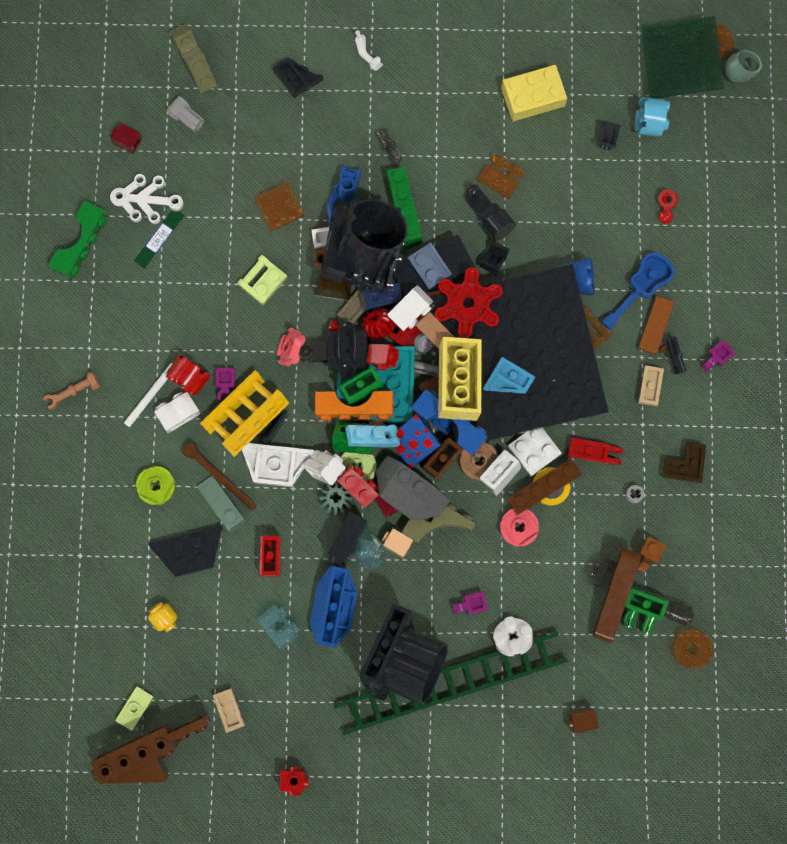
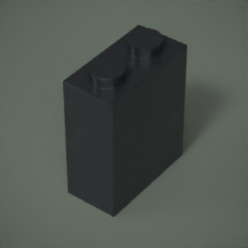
[328,512,368,567]

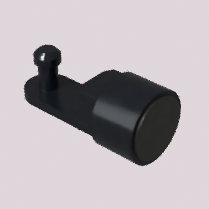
[465,184,516,241]

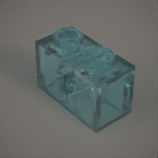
[256,605,300,651]

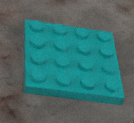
[336,346,415,423]

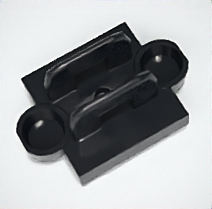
[328,322,367,379]

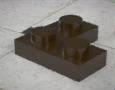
[663,442,706,483]

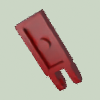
[568,438,623,465]

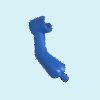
[326,184,339,225]

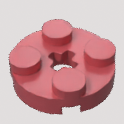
[277,328,305,366]
[500,509,539,547]

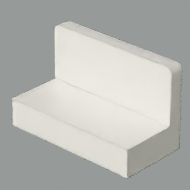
[480,450,521,496]

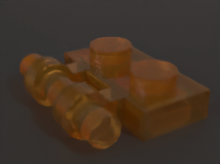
[477,154,526,200]

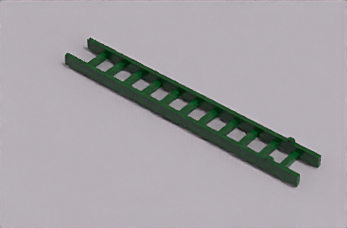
[334,632,568,735]

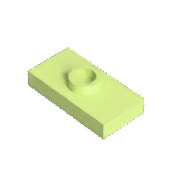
[115,686,154,731]

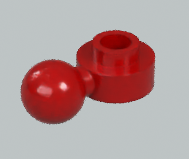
[658,189,679,224]

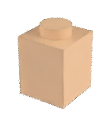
[382,529,413,559]

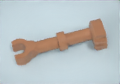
[43,372,101,410]

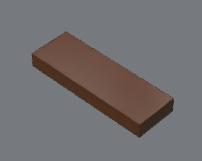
[638,296,674,355]

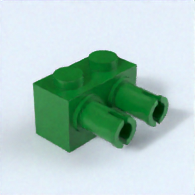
[621,585,669,636]

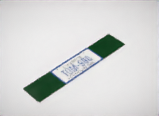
[134,210,185,269]

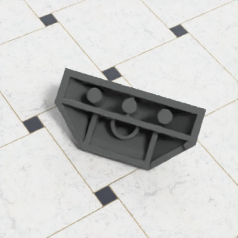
[376,456,450,520]

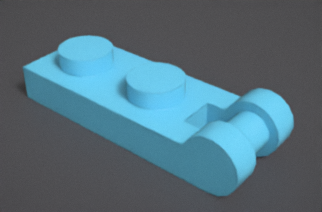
[346,425,400,447]

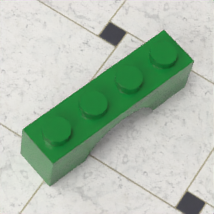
[387,167,422,248]
[48,200,108,280]

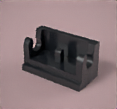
[254,409,289,445]

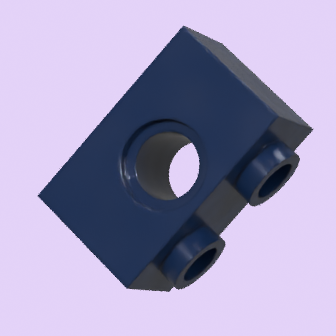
[359,283,403,312]

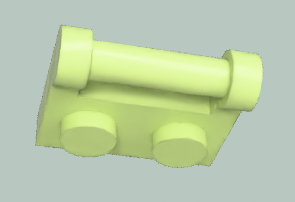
[237,255,287,305]

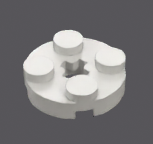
[493,617,533,656]

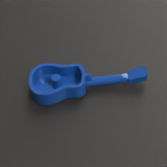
[602,253,675,330]

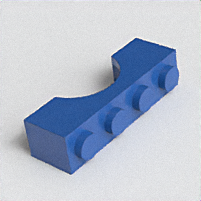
[411,389,488,457]

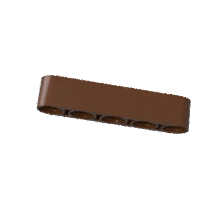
[593,547,642,644]

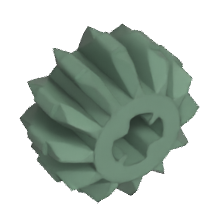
[320,482,353,515]

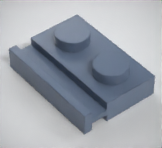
[407,243,452,290]

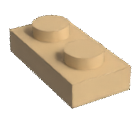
[638,365,664,407]

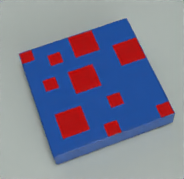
[388,414,441,469]

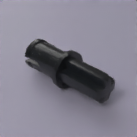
[666,336,687,375]

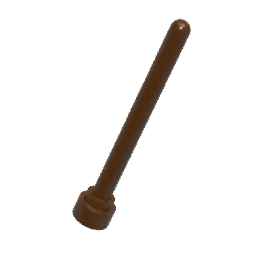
[182,442,256,510]

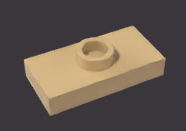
[213,688,245,733]

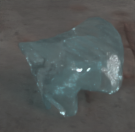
[352,534,388,569]

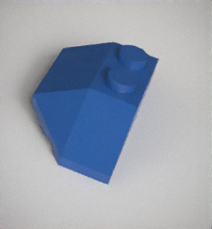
[310,566,357,648]

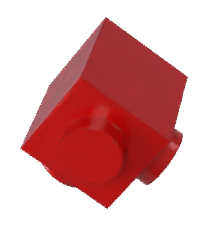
[367,344,399,371]

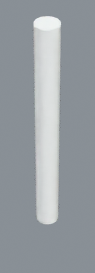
[124,363,172,427]

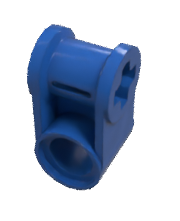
[338,165,361,202]

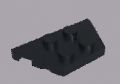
[149,525,223,577]

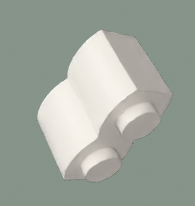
[155,392,200,433]

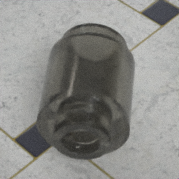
[664,601,694,626]

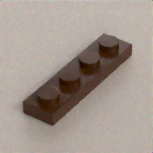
[507,459,582,516]

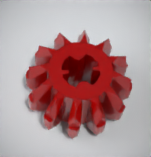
[362,307,395,340]

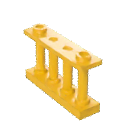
[200,370,289,457]

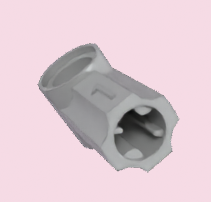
[166,96,204,132]

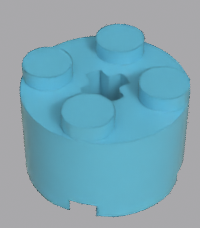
[635,97,670,137]

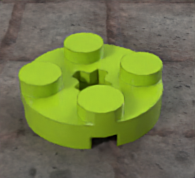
[136,466,175,505]

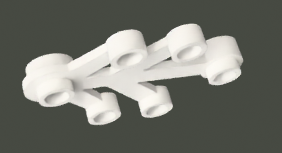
[110,174,184,224]

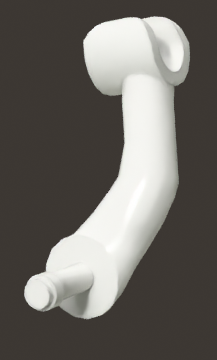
[355,30,383,71]

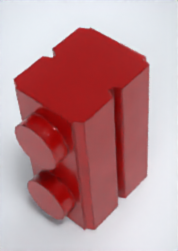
[260,536,281,577]

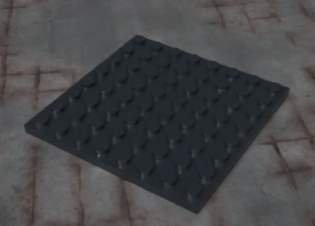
[429,264,609,445]

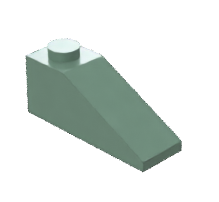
[197,476,246,533]

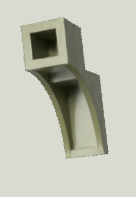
[170,24,217,93]
[402,504,475,545]

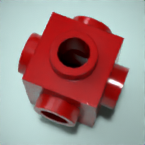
[280,767,309,796]

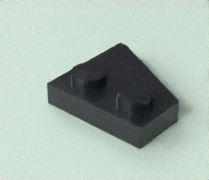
[273,58,324,98]

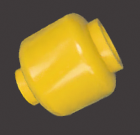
[148,602,178,632]

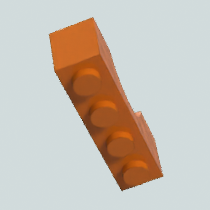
[315,391,394,421]

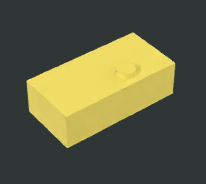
[438,337,482,421]

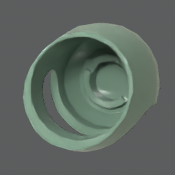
[724,50,762,83]

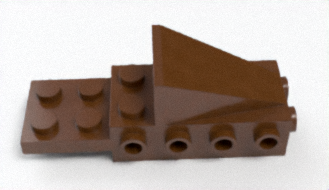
[90,713,210,785]

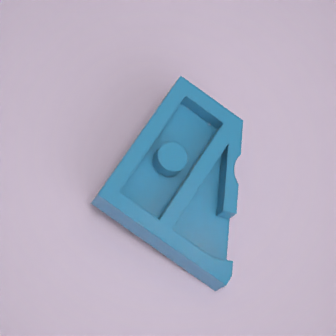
[483,357,536,394]

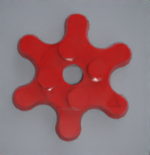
[435,267,502,338]

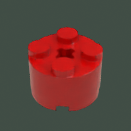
[166,354,211,396]

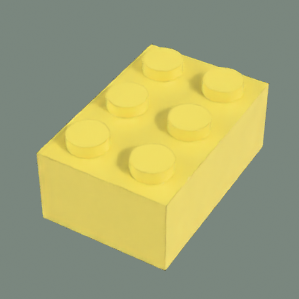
[501,65,567,122]

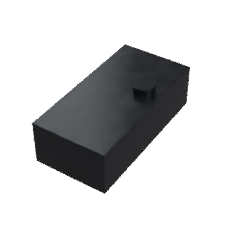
[392,235,476,298]

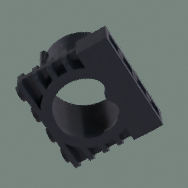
[319,199,408,295]
[359,603,448,706]

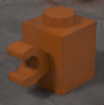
[637,537,666,574]

